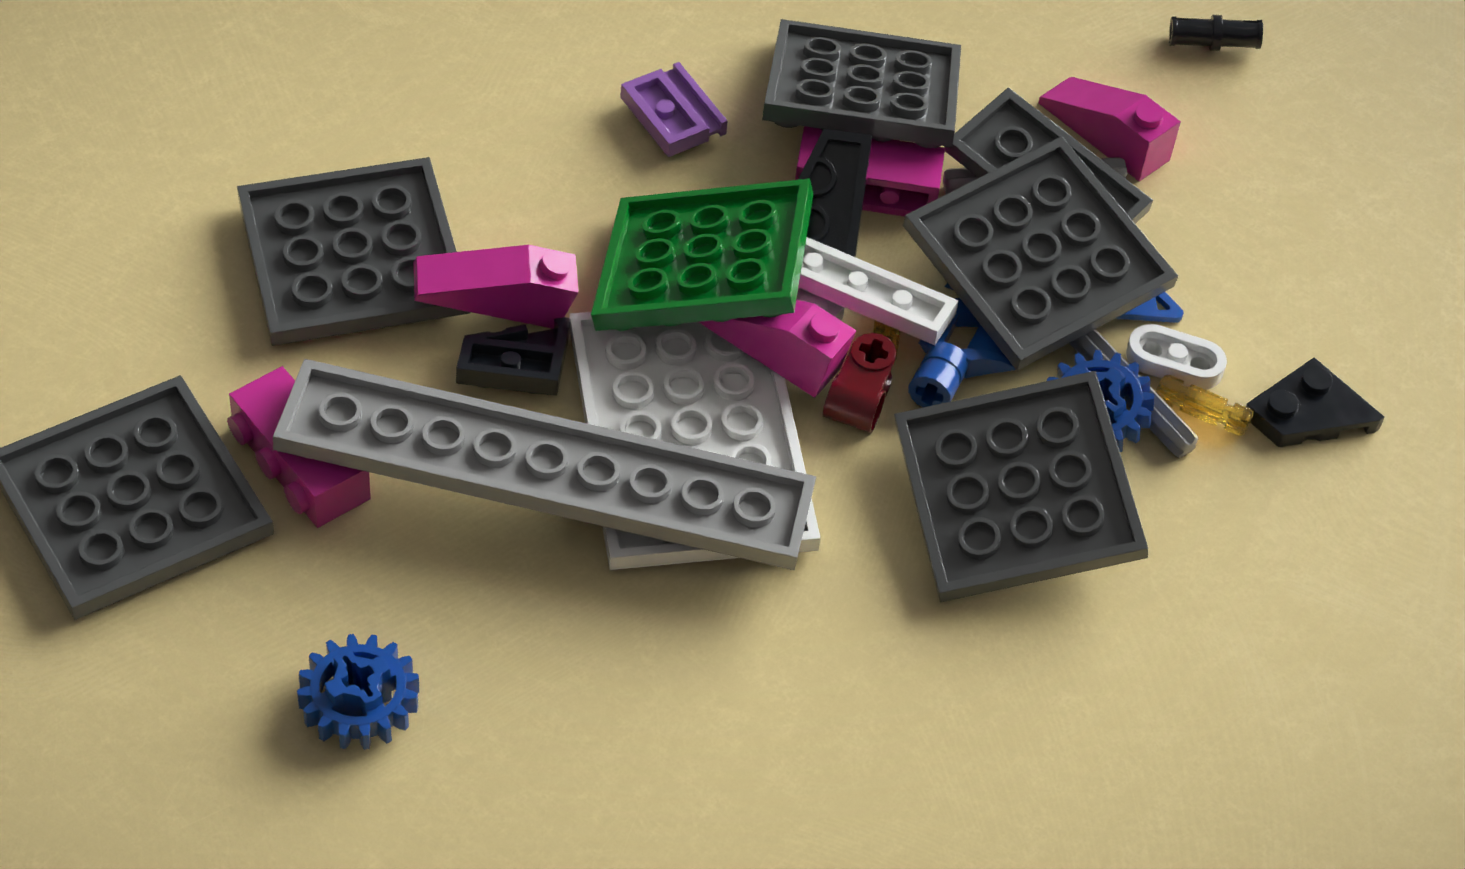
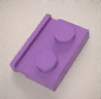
[620,62,728,157]

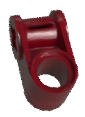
[823,333,896,433]

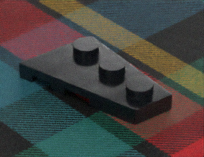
[798,129,872,257]

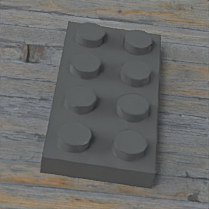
[945,87,1153,224]

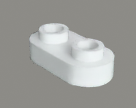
[1126,324,1227,390]

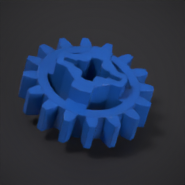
[1047,350,1154,452]
[297,634,420,750]

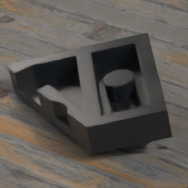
[456,317,570,396]
[1243,357,1385,447]

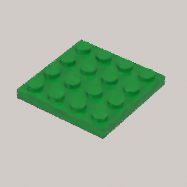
[591,178,813,331]

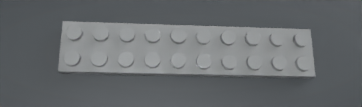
[273,359,816,570]

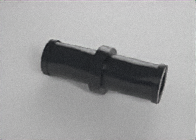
[1169,14,1263,51]

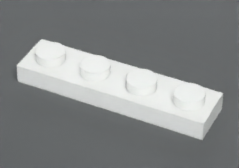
[798,237,958,345]

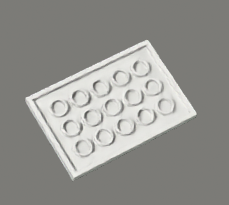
[569,312,821,570]

